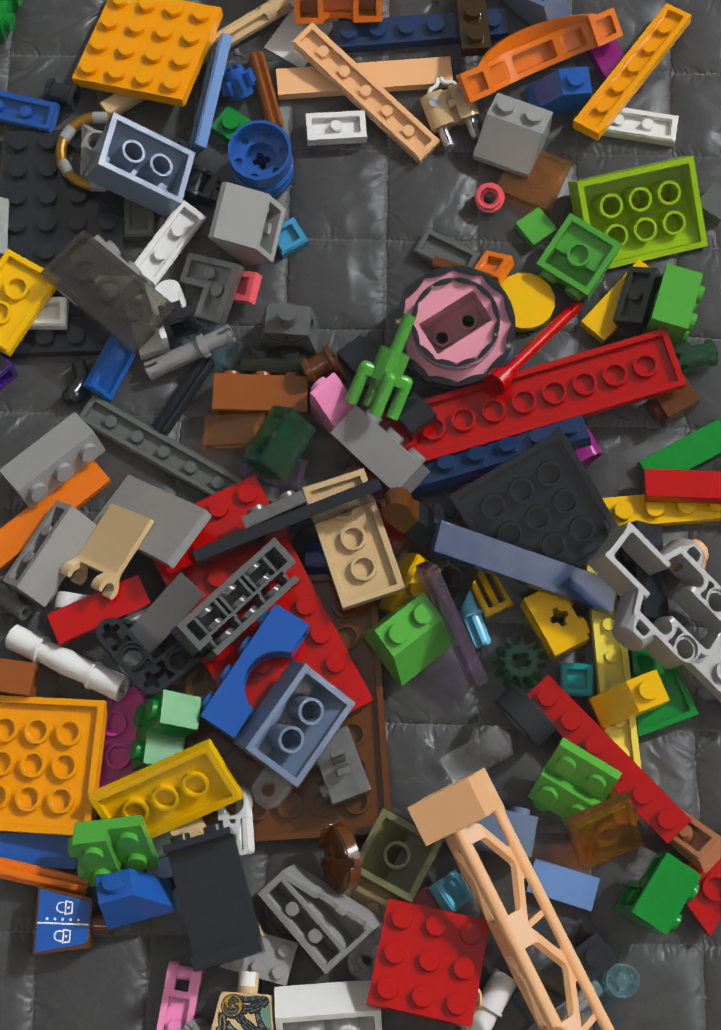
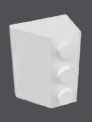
[274,979,382,1030]

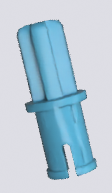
[451,589,491,649]

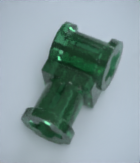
[672,339,718,374]

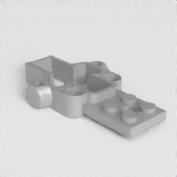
[587,521,721,703]

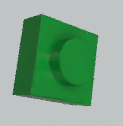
[211,106,251,144]

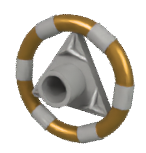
[55,111,112,192]

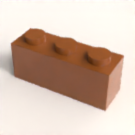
[212,370,309,422]

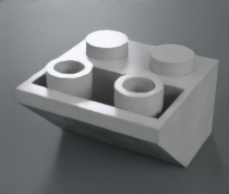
[208,182,286,266]

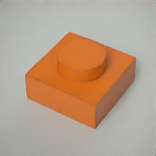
[474,250,515,285]

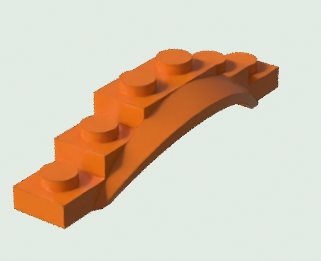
[456,7,624,104]

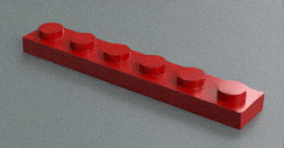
[527,675,692,844]

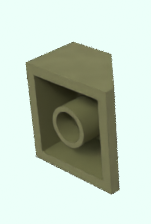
[359,808,443,903]

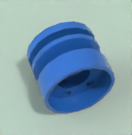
[228,120,294,198]

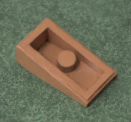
[669,808,721,873]

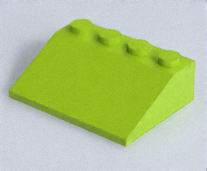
[568,156,708,269]

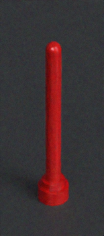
[484,300,582,395]

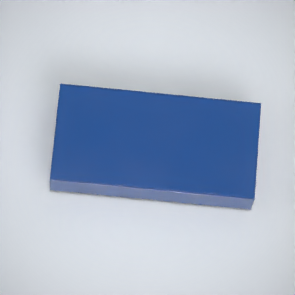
[83,333,138,403]

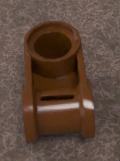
[300,344,347,385]

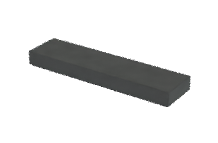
[100,572,205,675]

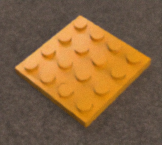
[72,0,223,107]
[0,695,109,836]

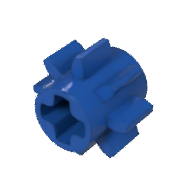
[220,63,256,101]

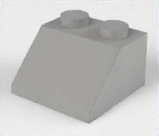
[472,92,553,179]

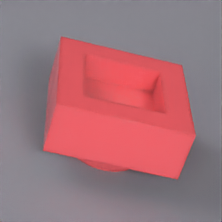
[233,271,262,305]

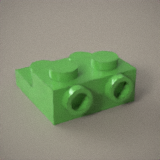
[536,213,622,301]
[527,737,622,832]
[68,815,159,887]

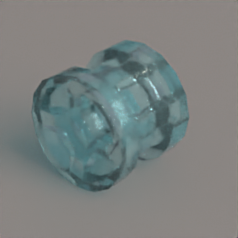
[601,963,640,998]

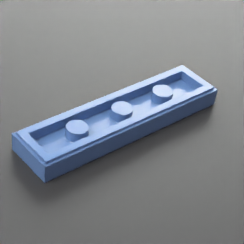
[188,33,233,156]

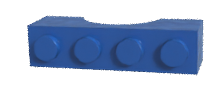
[200,604,310,741]

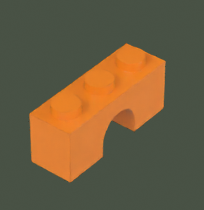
[294,0,382,24]

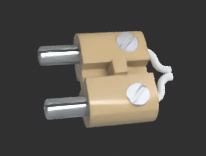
[420,76,480,149]

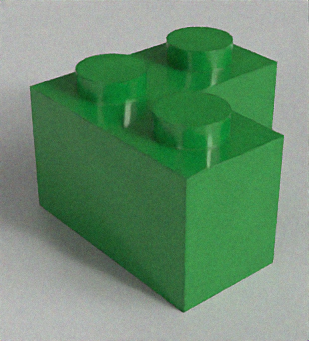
[129,689,202,771]
[613,852,702,936]

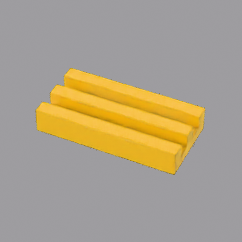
[470,570,514,619]

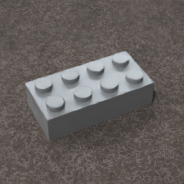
[218,933,298,986]

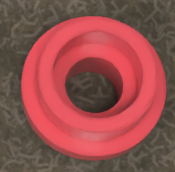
[475,183,505,213]

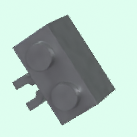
[312,726,371,807]

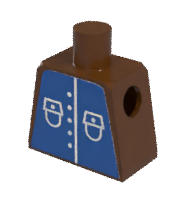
[32,887,115,955]

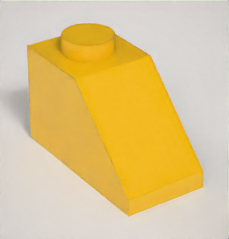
[589,669,670,729]

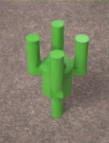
[345,313,416,420]

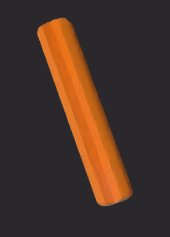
[0,857,89,896]

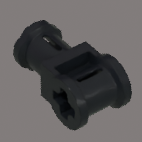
[183,164,222,208]

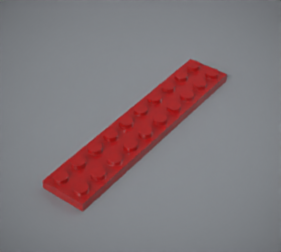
[379,328,686,464]

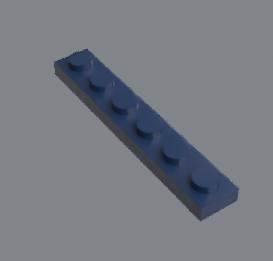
[333,8,509,53]
[411,415,592,497]

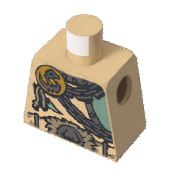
[211,971,276,1030]

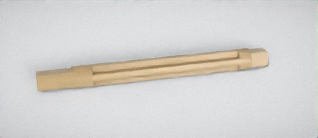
[99,0,292,115]

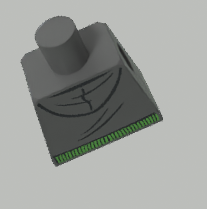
[259,303,319,355]

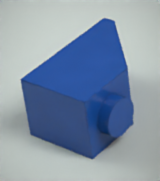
[525,66,592,114]
[95,868,176,930]

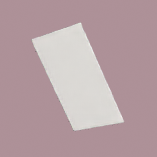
[264,7,340,67]

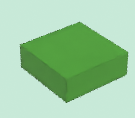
[514,207,557,249]

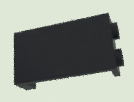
[162,823,266,972]

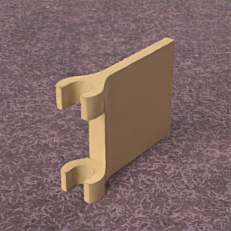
[60,503,155,600]

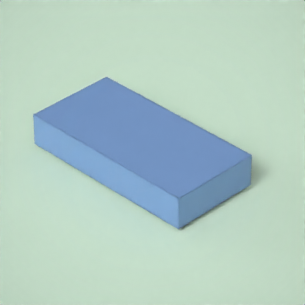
[525,858,600,912]

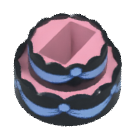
[395,266,515,390]

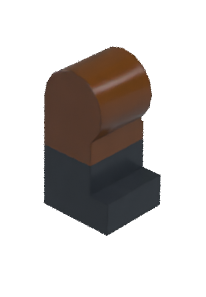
[383,487,444,547]

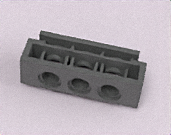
[170,537,300,660]

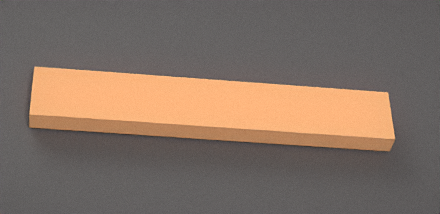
[291,22,440,164]
[276,56,453,100]

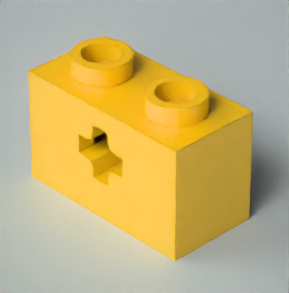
[520,591,590,662]

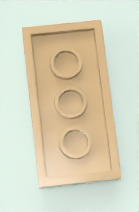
[302,468,405,611]

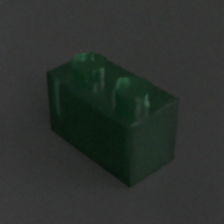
[242,405,316,482]

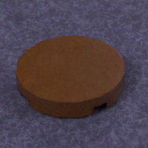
[318,823,361,893]

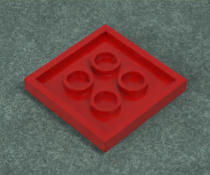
[366,898,489,1029]

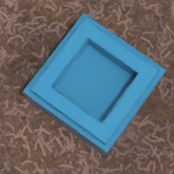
[277,217,309,259]

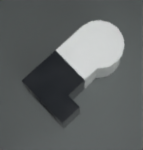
[154,279,200,341]

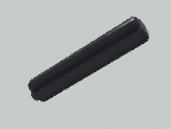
[153,356,215,436]

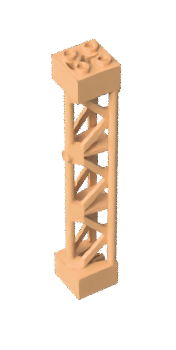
[407,767,615,1030]

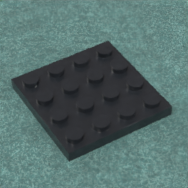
[449,429,618,606]

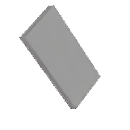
[93,474,212,569]

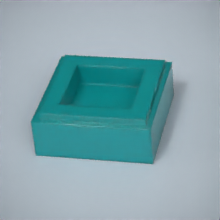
[559,662,593,698]

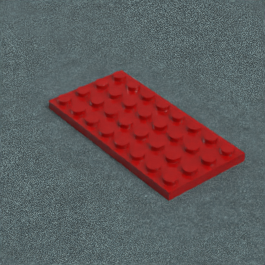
[153,474,374,763]

